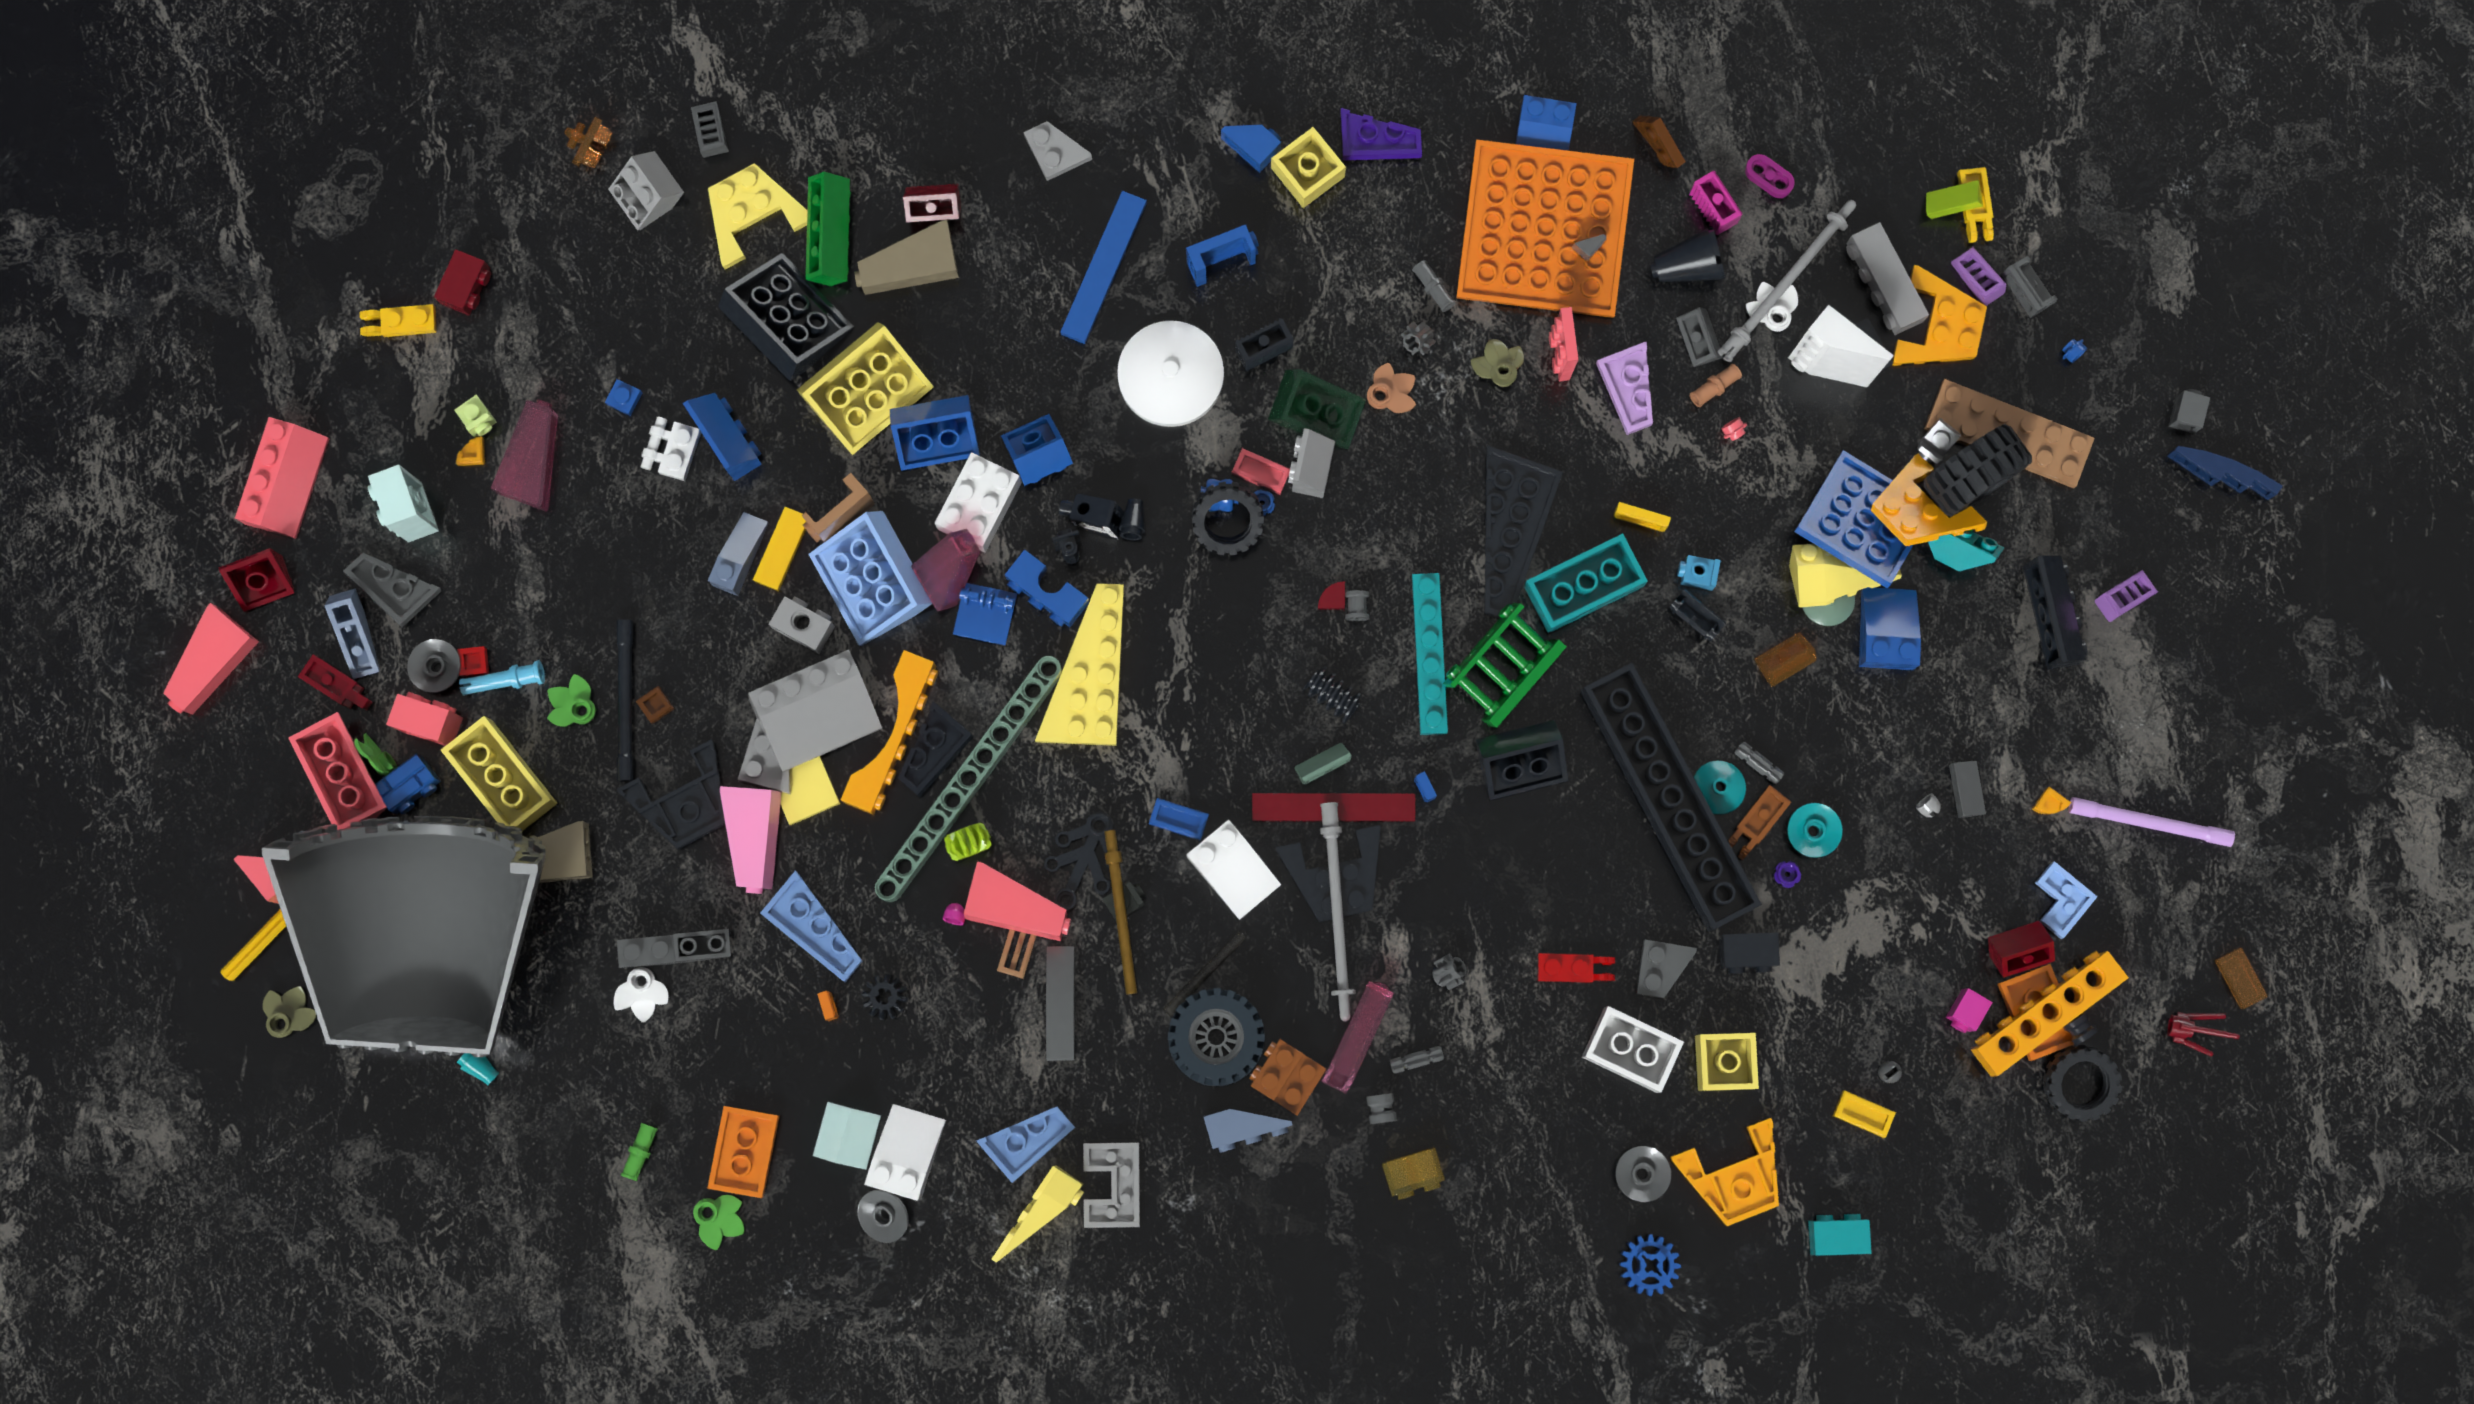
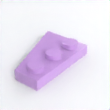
[1596,342,1653,435]

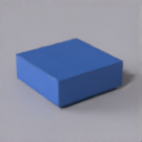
[1414,771,1437,803]

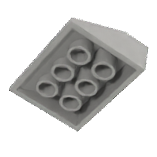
[748,650,882,772]

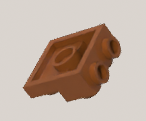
[1249,1039,1326,1116]

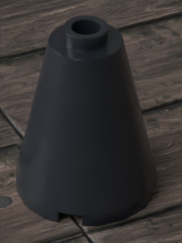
[1650,227,1725,282]

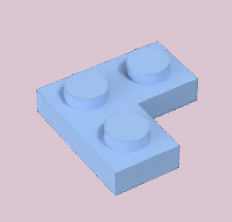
[2035,861,2097,939]

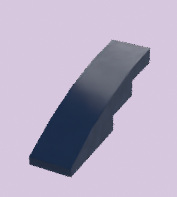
[2167,446,2283,500]

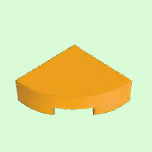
[456,436,485,466]
[2032,787,2072,814]

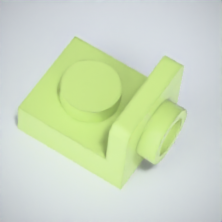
[455,395,496,437]

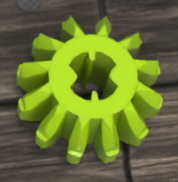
[944,823,992,861]

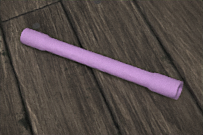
[2068,797,2235,847]

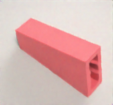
[163,603,258,715]
[964,862,1071,941]

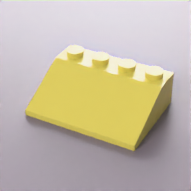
[797,322,933,455]

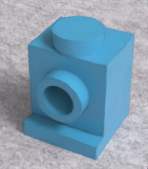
[1677,555,1721,591]

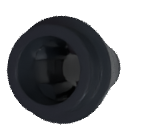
[1119,498,1145,540]

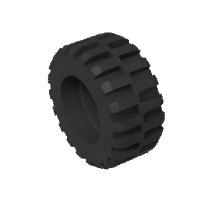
[1924,424,2032,518]

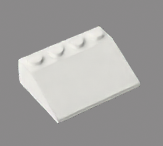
[1788,305,1894,387]

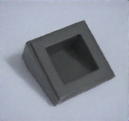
[1572,234,1607,261]

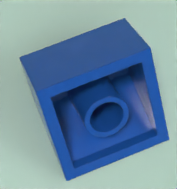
[1001,414,1073,486]

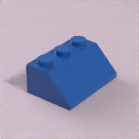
[683,393,761,481]
[889,395,980,470]

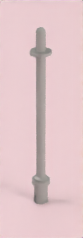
[1718,200,1856,362]
[1320,802,1356,1021]

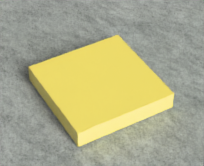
[775,756,840,825]

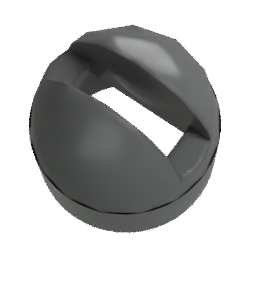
[1878,1061,1902,1083]

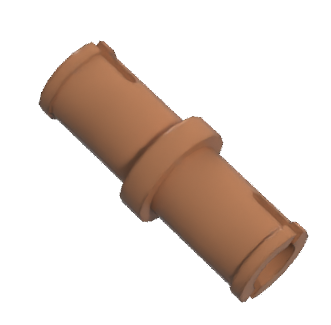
[1690,364,1742,407]

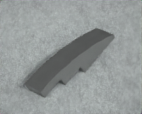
[1046,946,1075,1061]

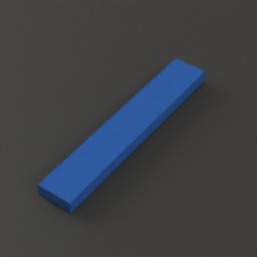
[1060,191,1147,344]

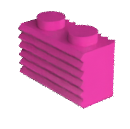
[1689,171,1743,235]

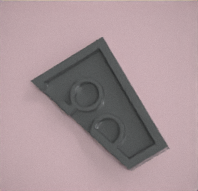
[343,553,441,627]

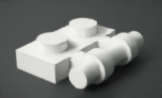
[641,417,701,481]

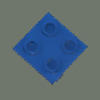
[953,583,1017,646]

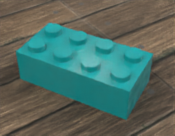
[1524,534,1648,634]

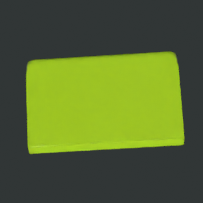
[1926,180,1983,219]

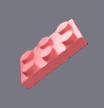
[1549,307,1578,381]

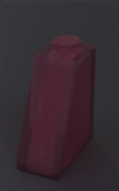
[911,529,980,612]

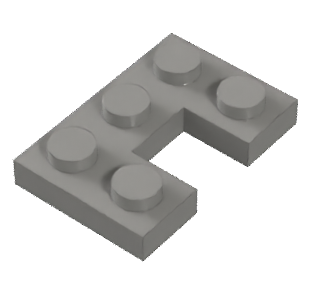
[1083,1143,1140,1228]

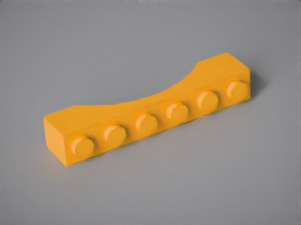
[841,650,938,815]

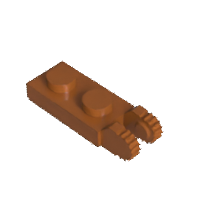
[1728,785,1791,860]

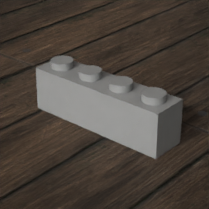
[1846,222,1929,335]

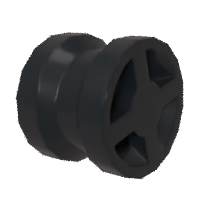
[2063,1011,2098,1045]

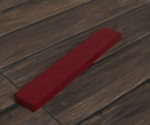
[1252,793,1415,822]

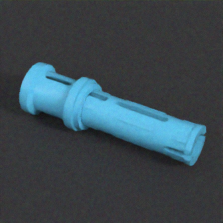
[459,660,545,696]

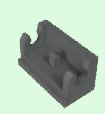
[2001,256,2058,318]

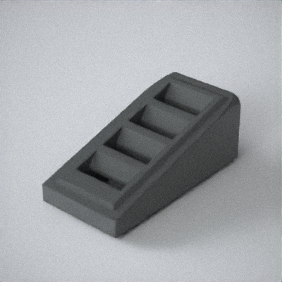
[691,101,729,158]

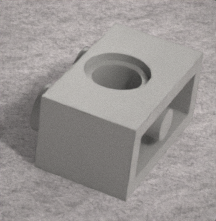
[769,596,835,654]

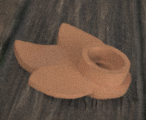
[1367,363,1416,413]

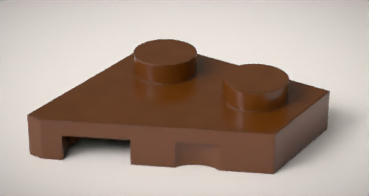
[1632,115,1686,168]

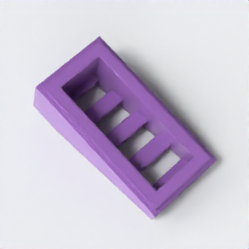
[1951,247,2006,306]
[2095,570,2158,622]

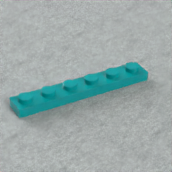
[1412,573,1448,735]

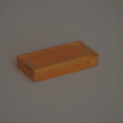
[2215,948,2268,1009]

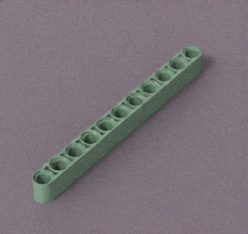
[875,656,1062,902]

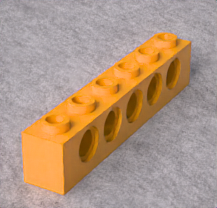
[1971,951,2129,1077]

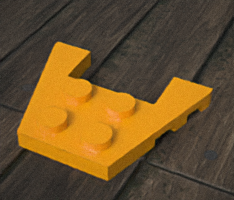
[1892,265,1987,366]
[1871,453,1987,546]
[1670,1118,1779,1226]

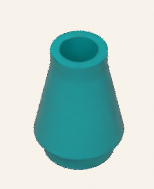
[457,1053,499,1085]

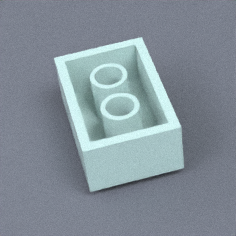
[368,465,439,542]

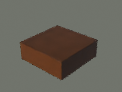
[636,686,675,724]

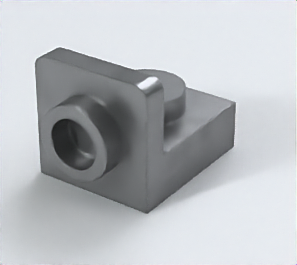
[1917,418,1961,465]

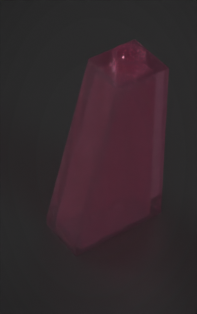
[491,399,558,512]
[1321,981,1394,1094]

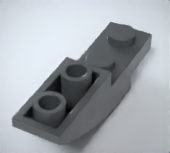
[617,929,731,968]

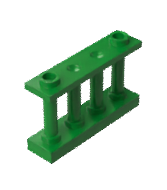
[1443,603,1567,728]

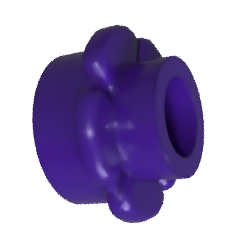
[1774,861,1801,888]

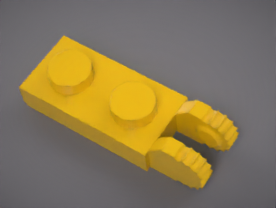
[1957,167,1994,243]
[359,304,437,337]

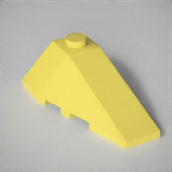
[1789,544,1901,607]
[992,1165,1084,1262]

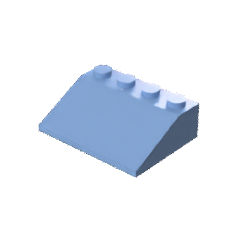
[809,511,934,646]

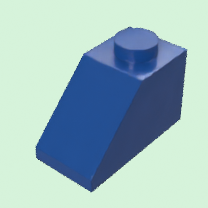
[1221,125,1281,173]

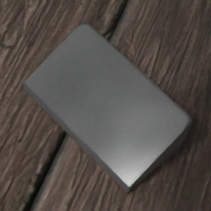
[1676,307,1723,367]
[1949,761,1986,818]

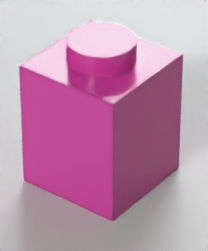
[1946,988,1993,1033]

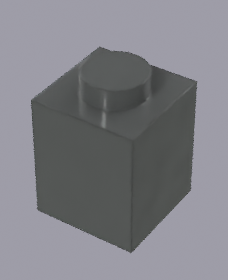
[2168,389,2210,434]

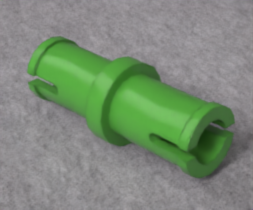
[621,1123,658,1181]

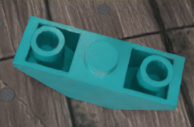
[1928,530,2004,571]

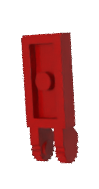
[1538,953,1615,983]

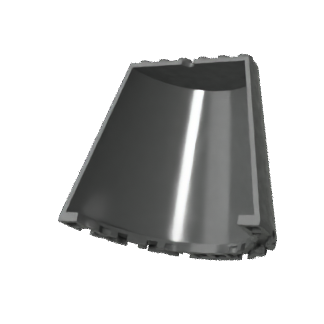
[262,816,546,1057]

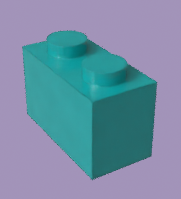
[1808,1214,1871,1256]

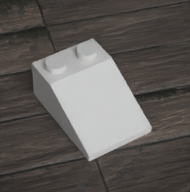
[1187,820,1281,920]
[864,1104,946,1201]

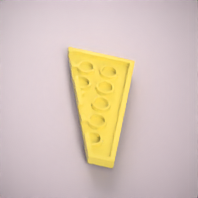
[1035,584,1124,746]

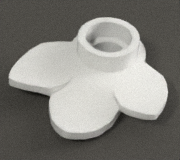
[1746,282,1798,331]
[614,967,669,1022]

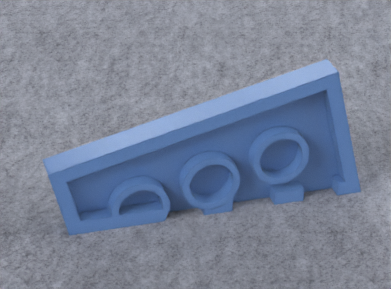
[760,871,863,982]

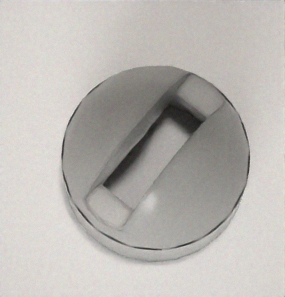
[1916,793,1941,818]

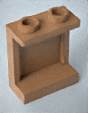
[802,473,875,543]

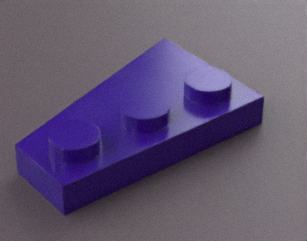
[1341,108,1422,160]

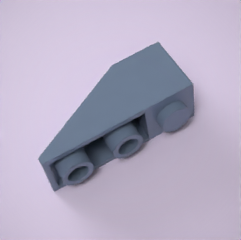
[1204,1109,1292,1153]

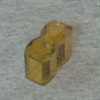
[1382,1147,1445,1200]

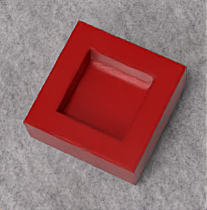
[457,646,489,677]

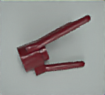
[2167,1012,2240,1056]

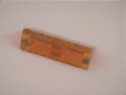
[1754,632,1817,686]

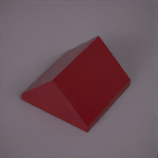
[219,548,295,612]

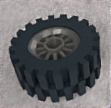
[1168,988,1265,1086]

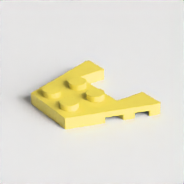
[708,163,807,269]

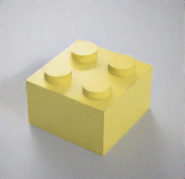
[1271,127,1346,208]
[1695,1033,1759,1091]

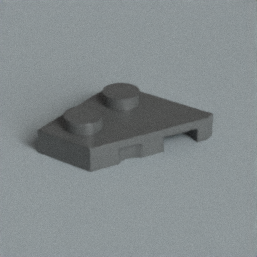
[1636,940,1697,999]

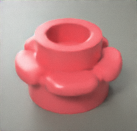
[1721,417,1747,441]

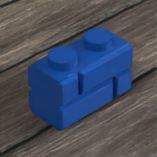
[375,753,441,814]

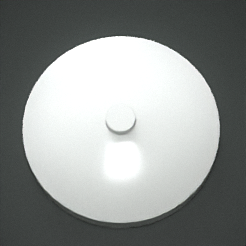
[1118,321,1224,427]

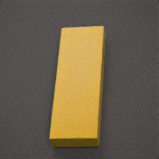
[753,507,806,591]

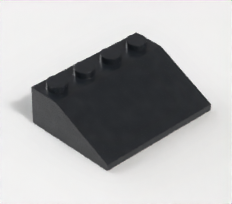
[718,253,854,381]

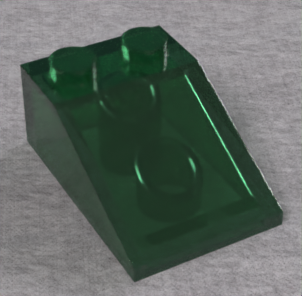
[1268,369,1366,449]

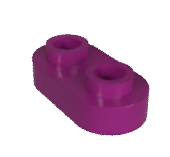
[1745,154,1794,198]

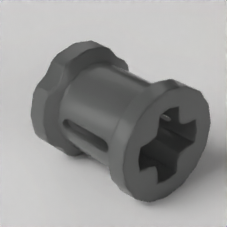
[1345,590,1369,621]

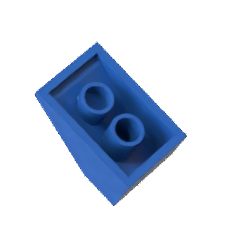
[1515,95,1576,151]
[1859,587,1921,670]

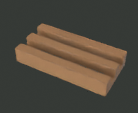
[997,929,1037,979]

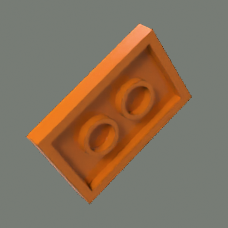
[1997,964,2074,1061]
[707,1106,779,1198]

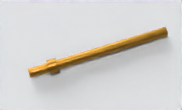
[1104,830,1137,995]

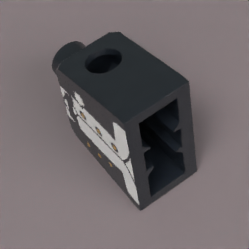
[1059,494,1124,539]

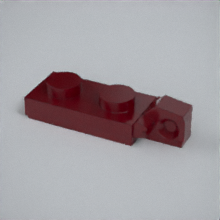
[298,654,373,711]

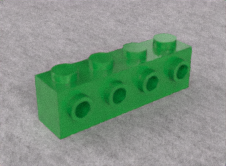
[806,172,851,286]

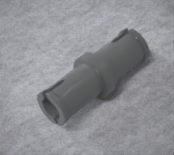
[1412,260,1456,312]

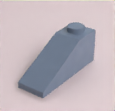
[708,512,769,596]
[324,588,380,679]

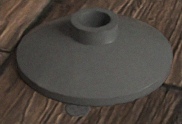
[407,639,461,693]
[1615,1146,1671,1202]
[858,1189,909,1243]

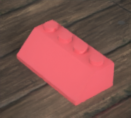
[235,417,329,539]
[289,712,387,830]

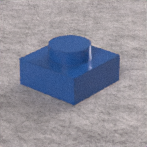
[605,379,642,416]

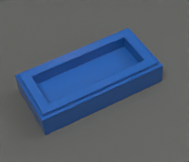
[1149,798,1209,841]

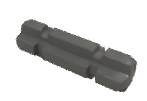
[1735,742,1784,784]
[1390,1046,1444,1073]

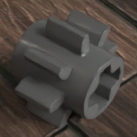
[1401,321,1436,355]
[1432,954,1466,990]

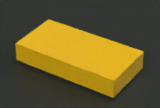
[1613,502,1671,532]
[1833,1090,1896,1138]

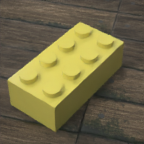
[441,716,558,831]

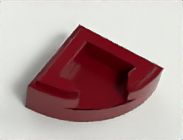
[1318,581,1345,609]

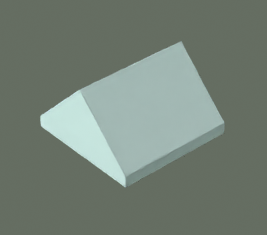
[813,1102,881,1170]

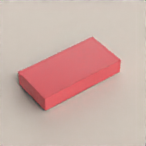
[1232,448,1290,495]

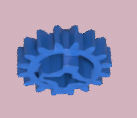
[1619,1234,1681,1296]

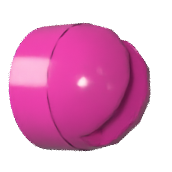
[943,903,965,925]

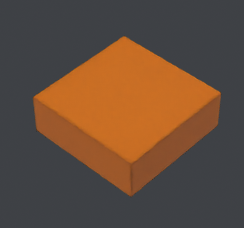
[817,991,839,1021]

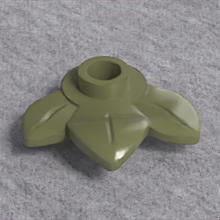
[1471,339,1524,387]
[263,986,317,1038]

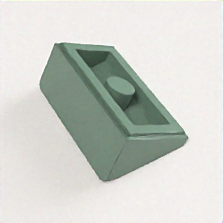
[1295,743,1351,785]

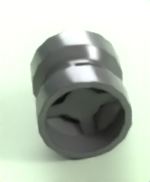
[1366,1093,1397,1124]

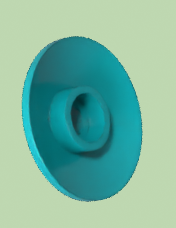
[1694,761,1746,815]
[1787,803,1842,858]

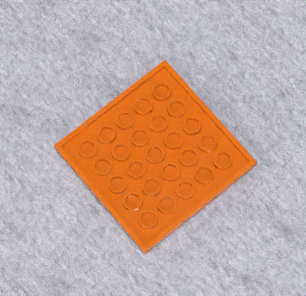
[1456,140,1634,318]

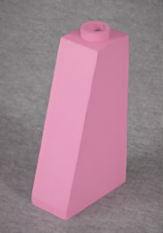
[720,786,781,894]

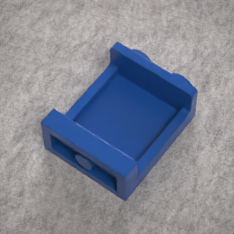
[1186,225,1259,287]

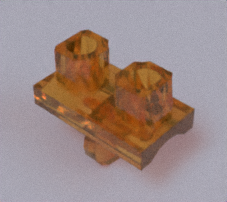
[564,117,612,168]

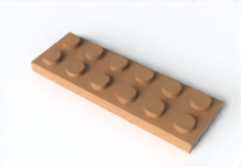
[1924,379,2095,488]

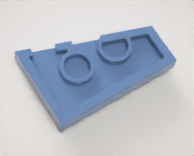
[977,1107,1076,1183]

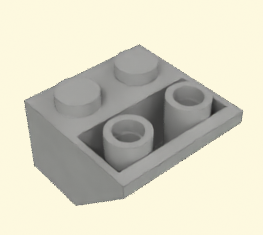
[609,151,684,230]
[1288,428,1335,498]

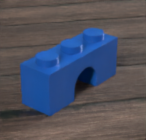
[1005,550,1089,627]

